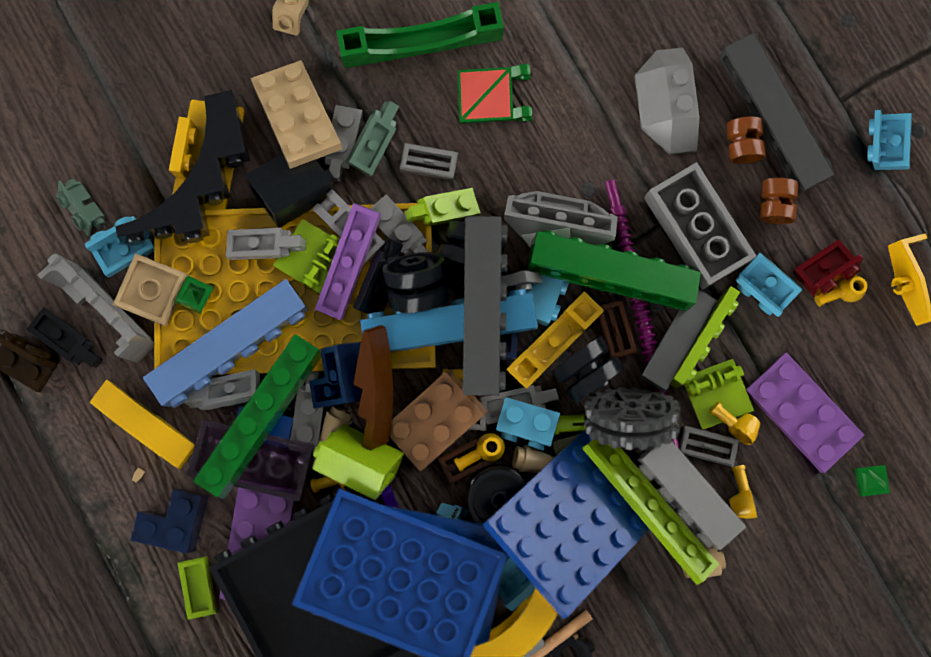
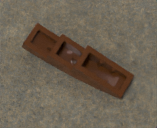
[354,325,393,450]

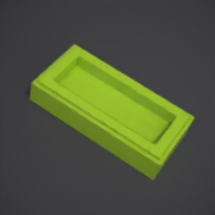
[178,556,218,620]

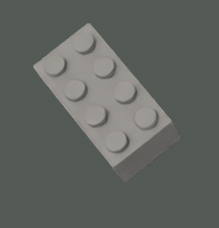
[644,162,757,290]
[633,441,746,550]

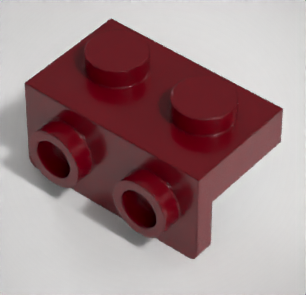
[793,239,864,298]

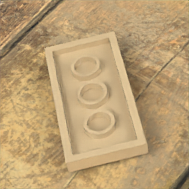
[251,60,342,169]

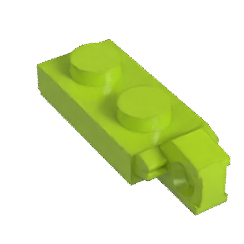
[404,188,480,226]

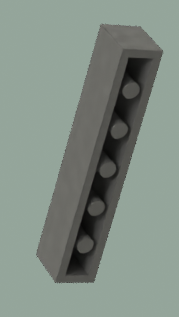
[718,34,834,195]
[463,216,507,396]

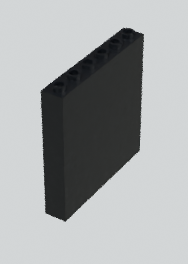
[209,485,417,657]

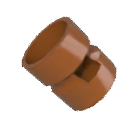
[726,116,766,164]
[759,178,799,225]

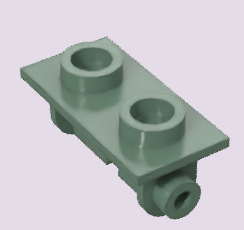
[56,179,106,237]

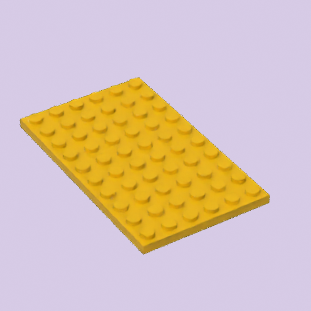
[154,203,436,376]

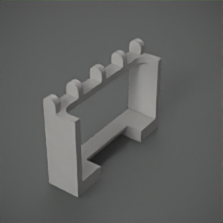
[38,253,154,363]

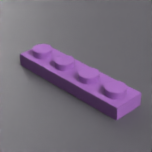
[315,203,382,320]

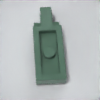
[346,101,399,176]

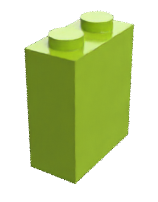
[313,424,404,500]

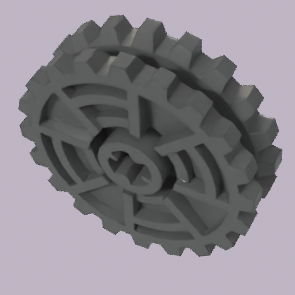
[585,387,680,450]

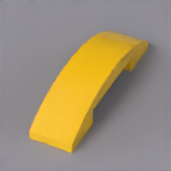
[506,291,604,389]

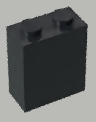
[245,153,335,228]

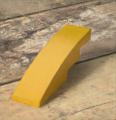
[90,379,197,470]

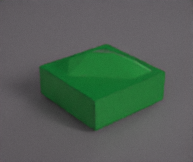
[175,276,214,314]
[854,465,890,497]

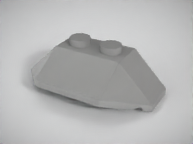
[634,48,700,155]
[504,191,618,245]

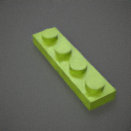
[670,286,740,389]

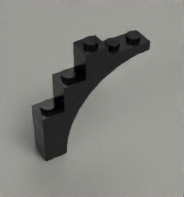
[115,90,250,246]

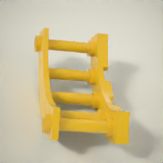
[470,587,558,657]

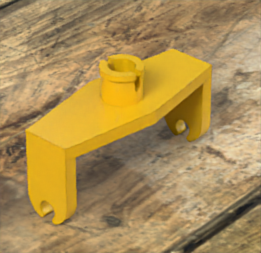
[888,233,931,326]

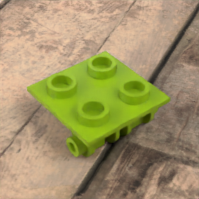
[273,219,340,294]
[684,359,754,430]

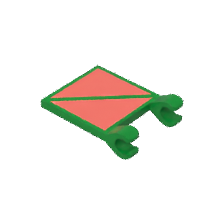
[458,64,533,124]

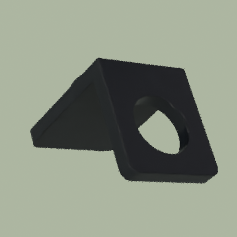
[550,632,595,657]

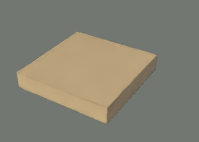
[112,253,189,327]

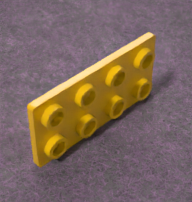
[169,100,245,210]

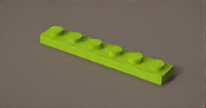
[582,440,719,585]

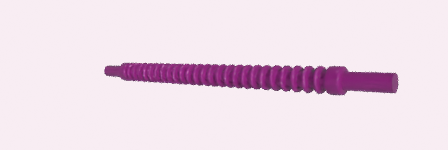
[605,180,679,448]

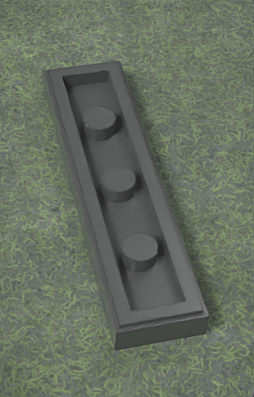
[639,289,717,392]

